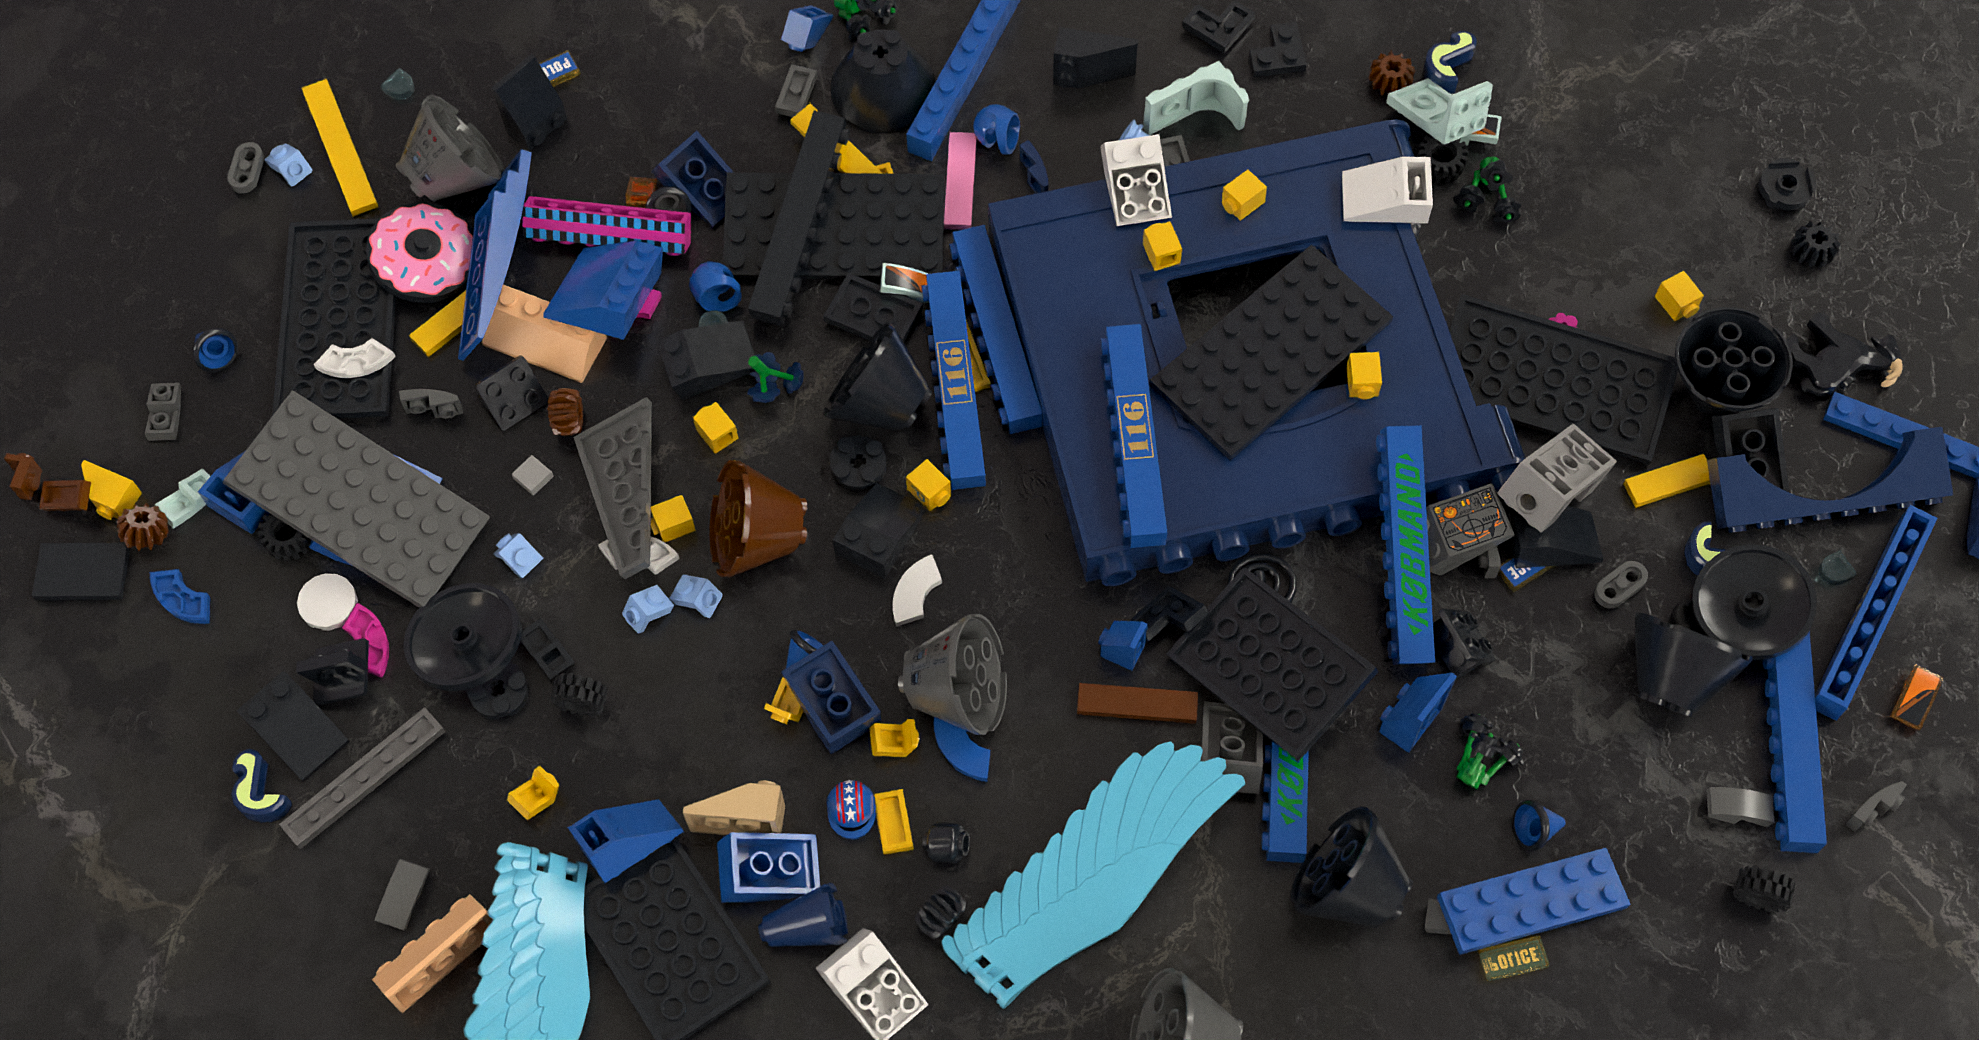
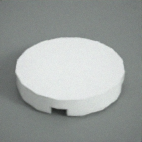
[297,573,358,631]

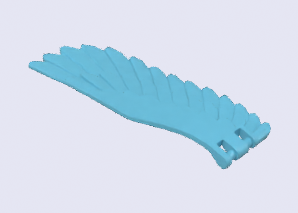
[942,741,1245,1008]
[464,842,590,1040]

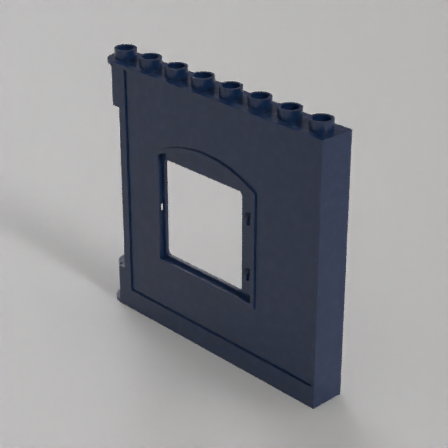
[988,119,1526,586]

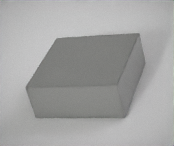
[512,455,554,496]

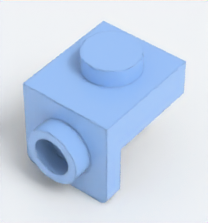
[264,143,312,186]
[493,533,543,579]
[669,574,722,618]
[622,585,674,634]

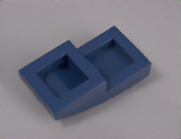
[1020,140,1048,194]

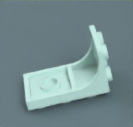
[1143,61,1249,135]
[1387,79,1493,145]

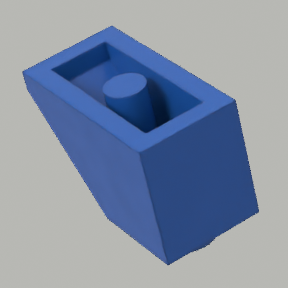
[781,5,833,52]
[1098,621,1148,671]

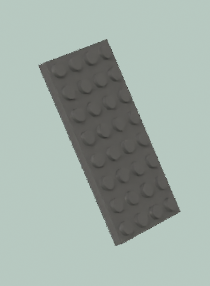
[223,390,490,608]

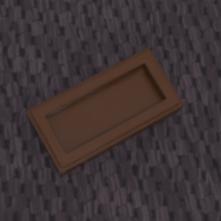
[39,480,91,511]

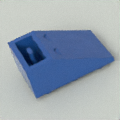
[198,451,270,534]
[568,799,684,883]

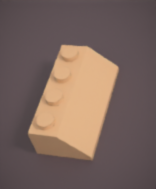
[482,285,607,383]
[372,895,493,1013]

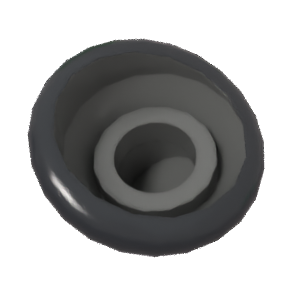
[645,187,691,213]

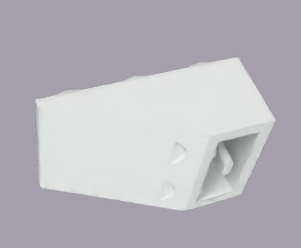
[1100,134,1172,226]
[1342,157,1433,223]
[816,928,928,1040]

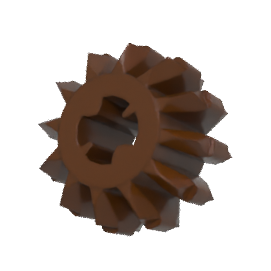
[1369,51,1415,95]
[547,388,584,436]
[117,503,169,551]

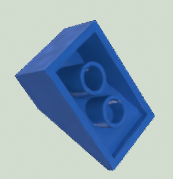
[1379,673,1457,753]
[717,832,820,903]

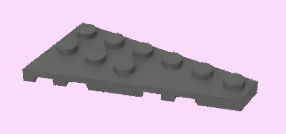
[574,397,652,579]

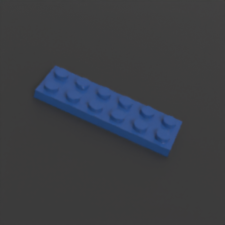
[1436,848,1631,955]

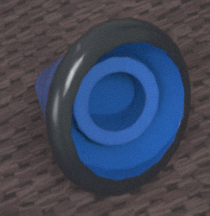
[193,328,238,373]
[786,629,824,668]
[1512,800,1566,851]

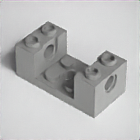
[1497,424,1617,532]

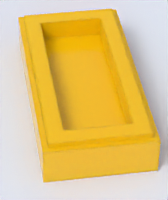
[874,789,914,855]

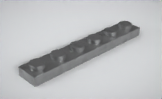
[279,707,445,849]

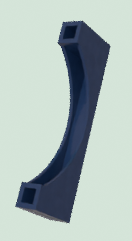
[1707,427,1953,533]

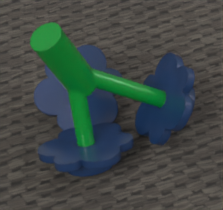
[747,352,804,403]

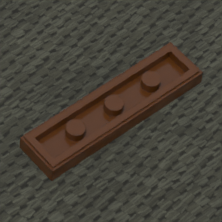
[1077,683,1198,724]

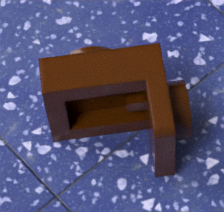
[4,453,43,500]

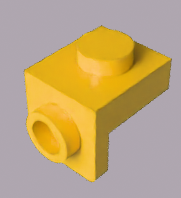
[764,677,803,724]
[869,719,919,757]
[507,766,559,820]

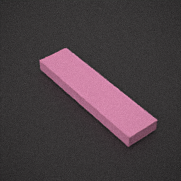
[944,132,977,230]

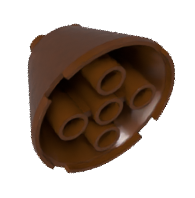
[709,460,807,577]

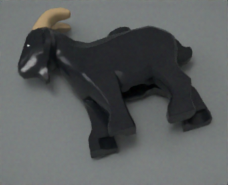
[1786,312,1903,397]

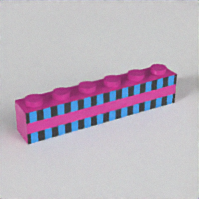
[522,196,691,256]

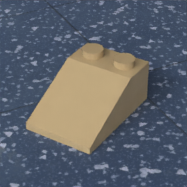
[683,780,785,835]

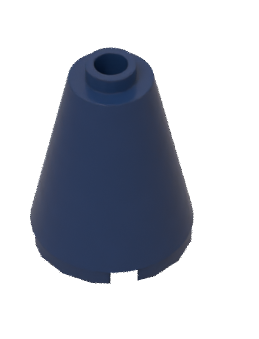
[758,883,848,947]

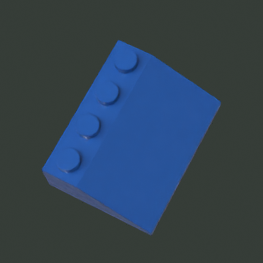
[543,241,663,340]

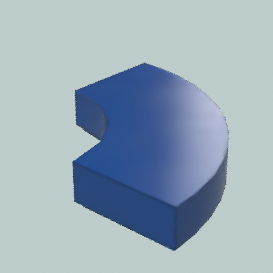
[150,569,210,624]
[934,717,990,782]

